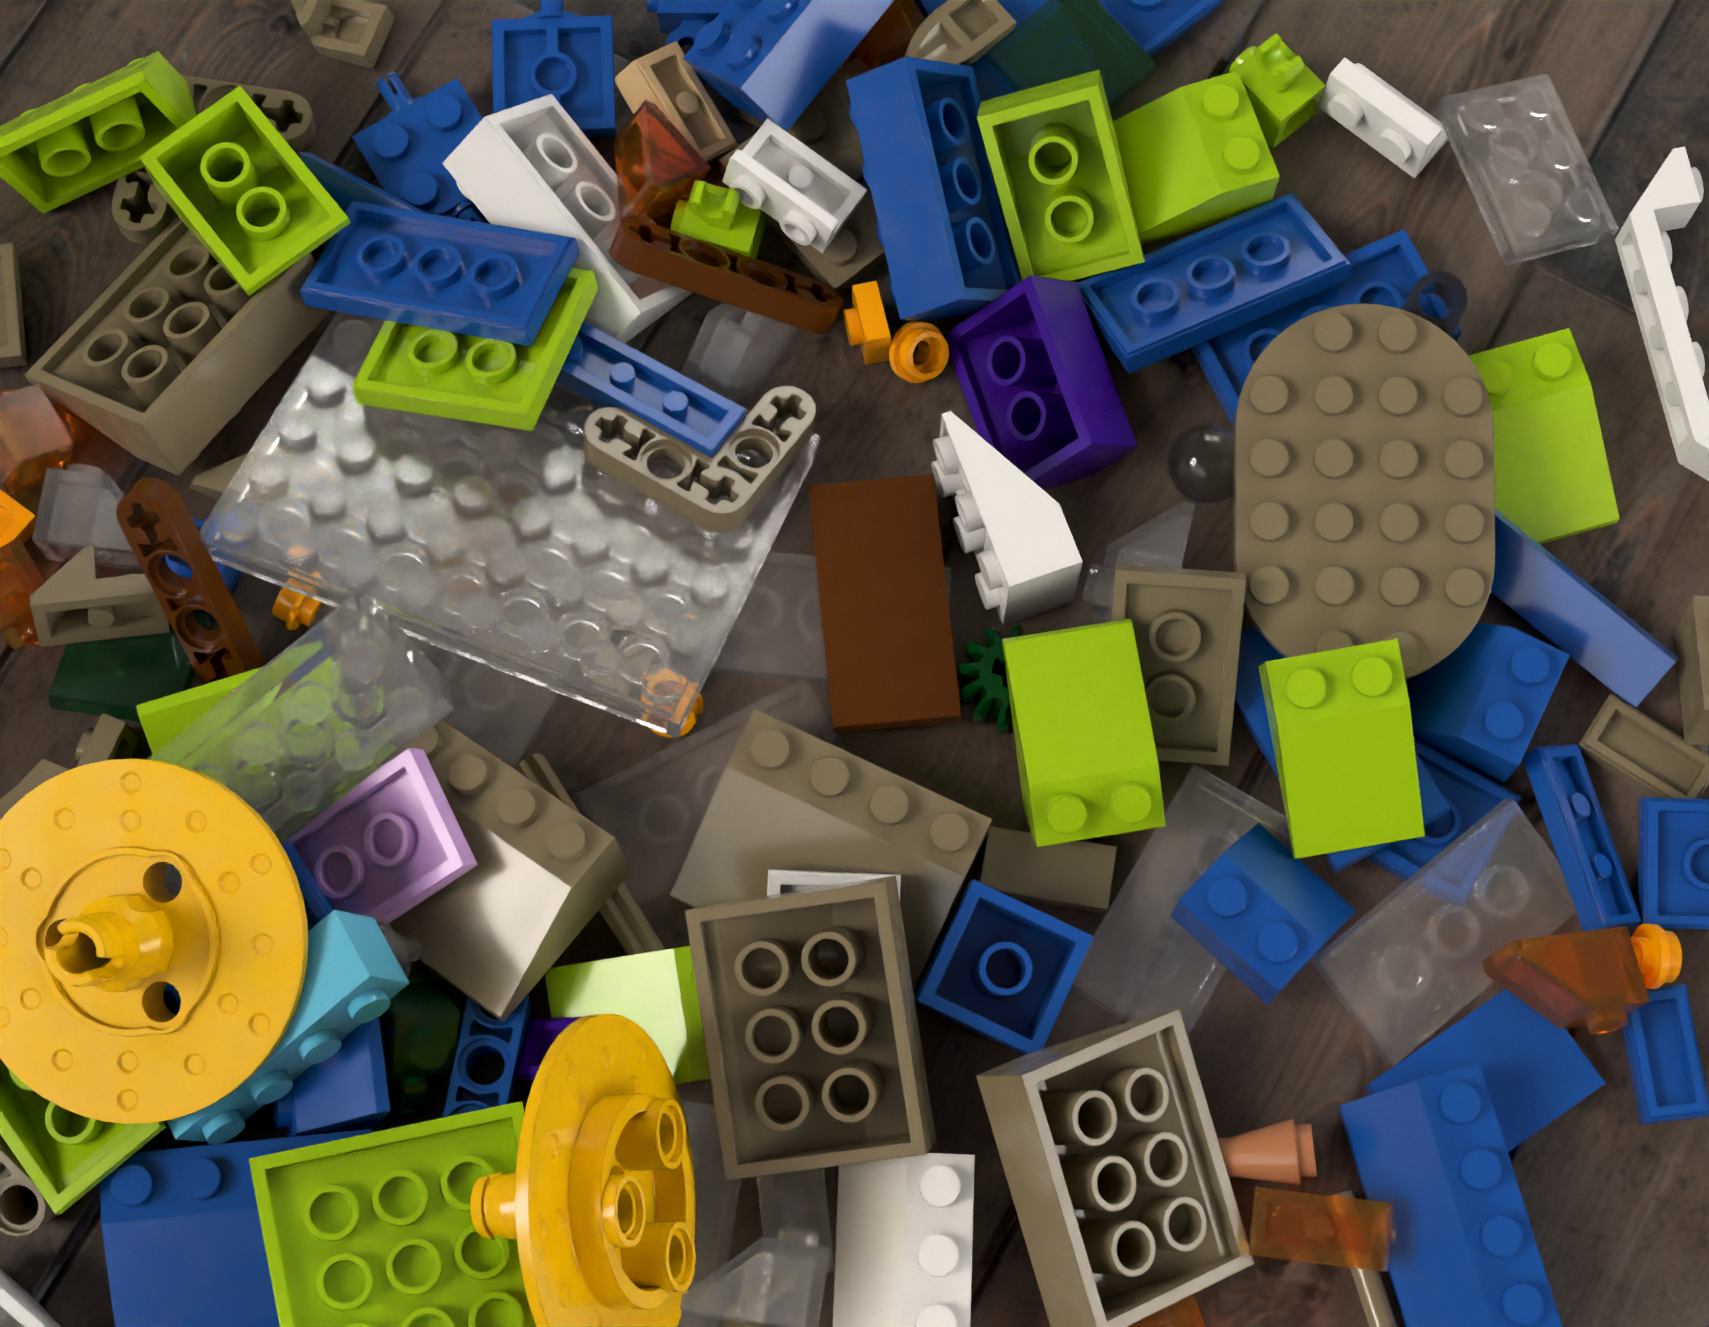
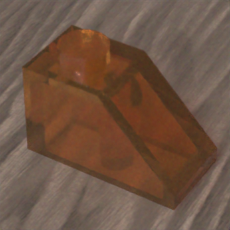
[1482,926,1650,1034]

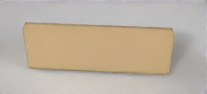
[614,41,739,181]

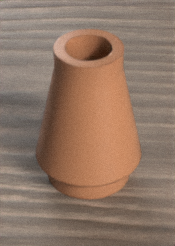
[1218,1118,1317,1185]

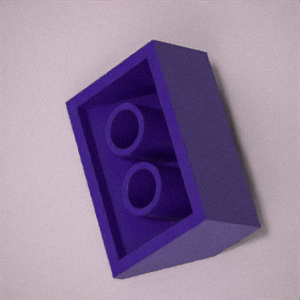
[943,275,1138,490]

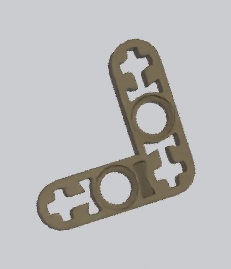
[111,74,317,244]
[583,386,816,532]

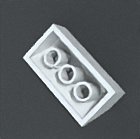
[442,94,693,343]
[833,1153,975,1327]

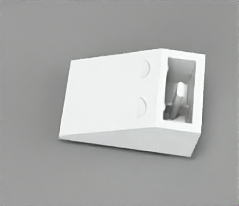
[931,411,1083,626]

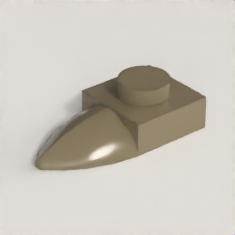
[905,0,1016,66]

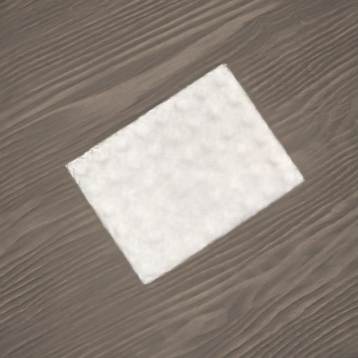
[198,312,821,738]

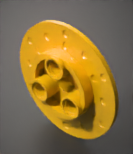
[0,758,309,1124]
[470,1013,696,1327]

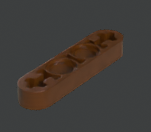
[609,218,845,334]
[116,478,265,685]

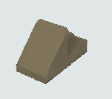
[30,543,170,647]

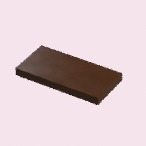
[808,474,961,734]

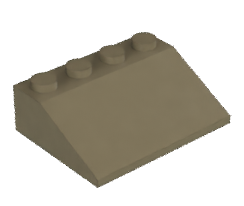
[24,215,331,476]
[364,705,631,1023]
[670,709,992,990]
[685,876,936,1180]
[976,1008,1254,1327]

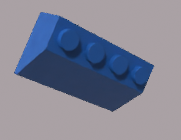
[846,56,1022,321]
[1338,1063,1563,1327]

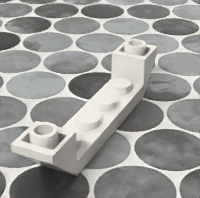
[1615,147,1709,481]

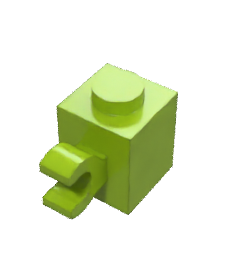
[1229,33,1326,148]
[670,180,767,259]

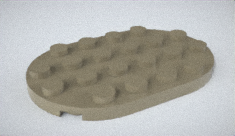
[1233,304,1495,680]

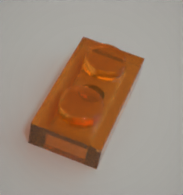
[1249,1187,1393,1271]

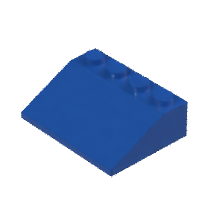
[100,1129,374,1327]

